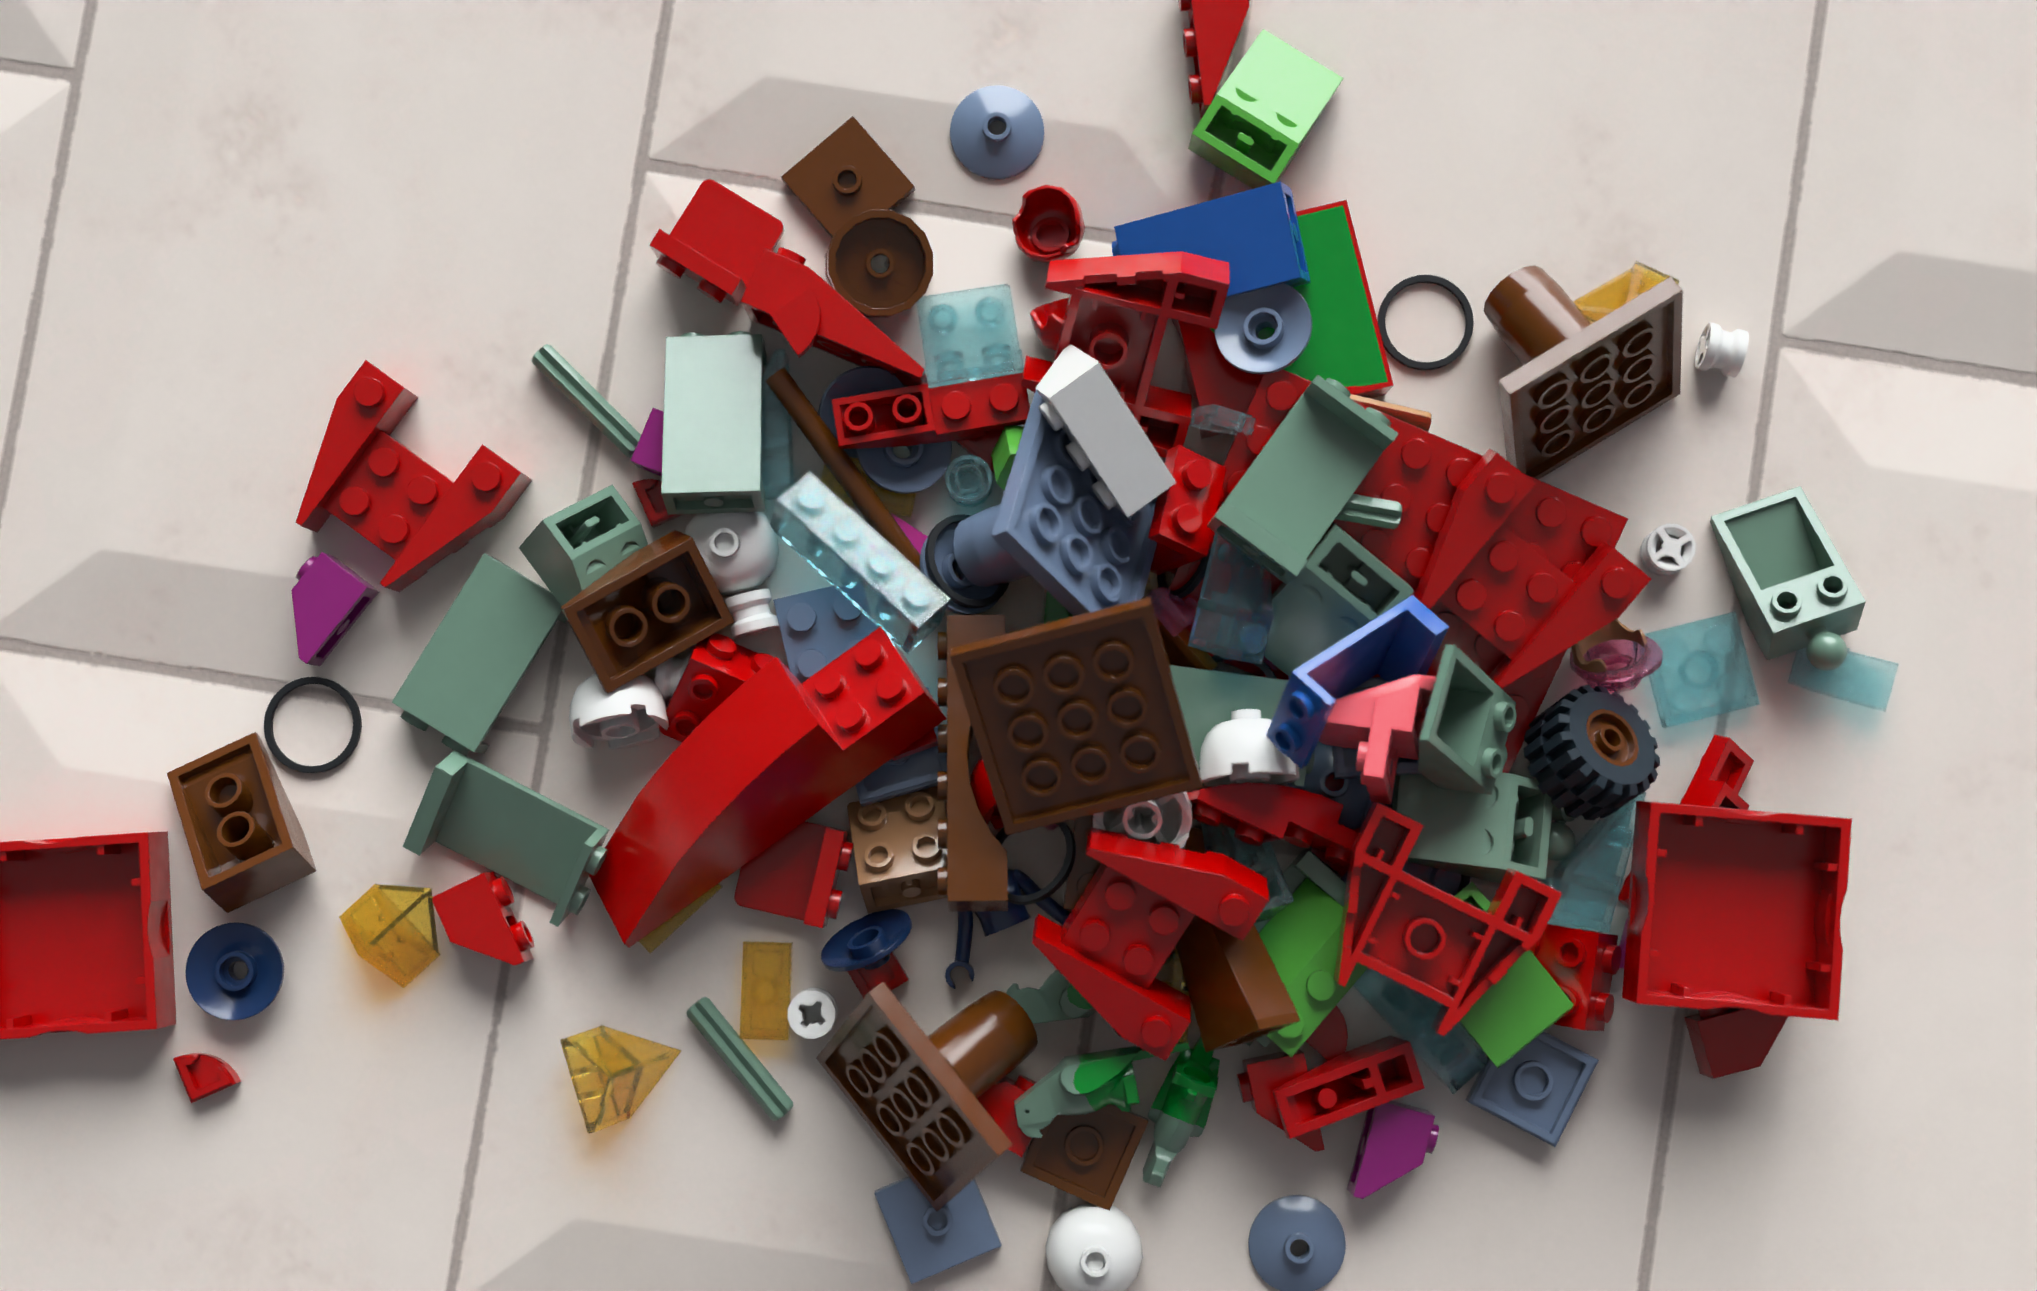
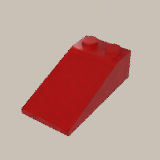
[740,247,928,387]

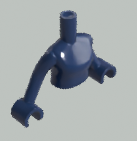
[945,869,1071,989]

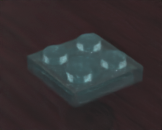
[1640,611,1760,728]

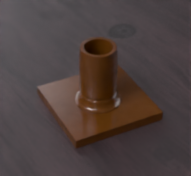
[1483,265,1683,480]
[950,597,1203,835]
[816,982,1038,1212]

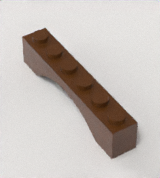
[938,615,1008,912]

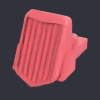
[1319,675,1436,804]

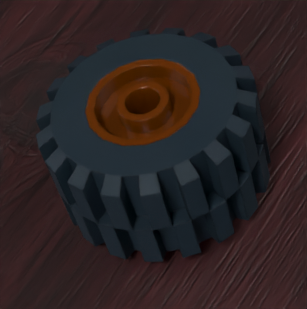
[1523,685,1660,821]

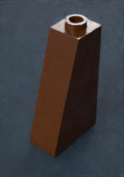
[1176,915,1300,1052]

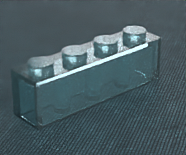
[770,471,951,654]

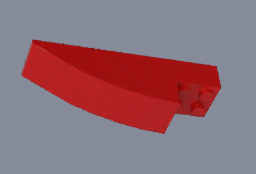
[589,626,947,948]

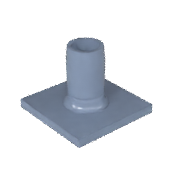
[953,385,1157,616]

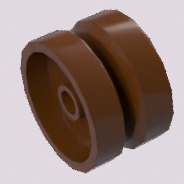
[825,210,933,318]

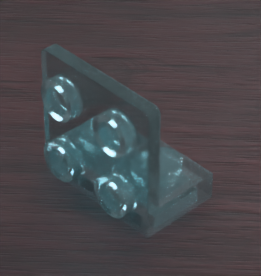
[916,284,1024,388]

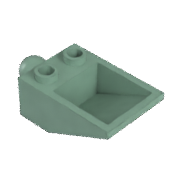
[1710,486,1866,671]
[1418,644,1516,795]
[1392,773,1576,884]

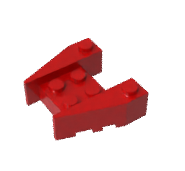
[1021,251,1230,458]
[296,360,532,592]
[1414,449,1651,689]
[1334,802,1562,1036]
[1032,827,1269,1061]

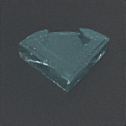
[1189,404,1255,436]

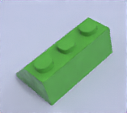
[1258,878,1368,1057]

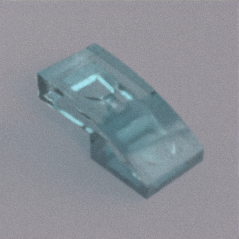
[1788,647,1899,712]

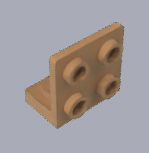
[847,785,947,914]

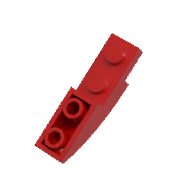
[831,372,1030,449]
[1617,735,1754,908]
[1187,783,1358,868]

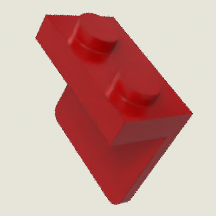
[649,179,784,306]
[1148,445,1226,575]
[659,634,789,742]
[734,821,854,928]
[1530,924,1622,1031]

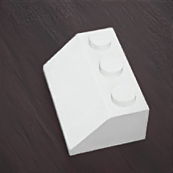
[1036,344,1177,517]

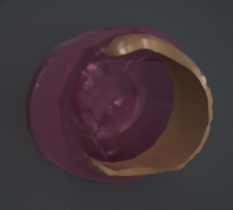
[1570,619,1663,694]

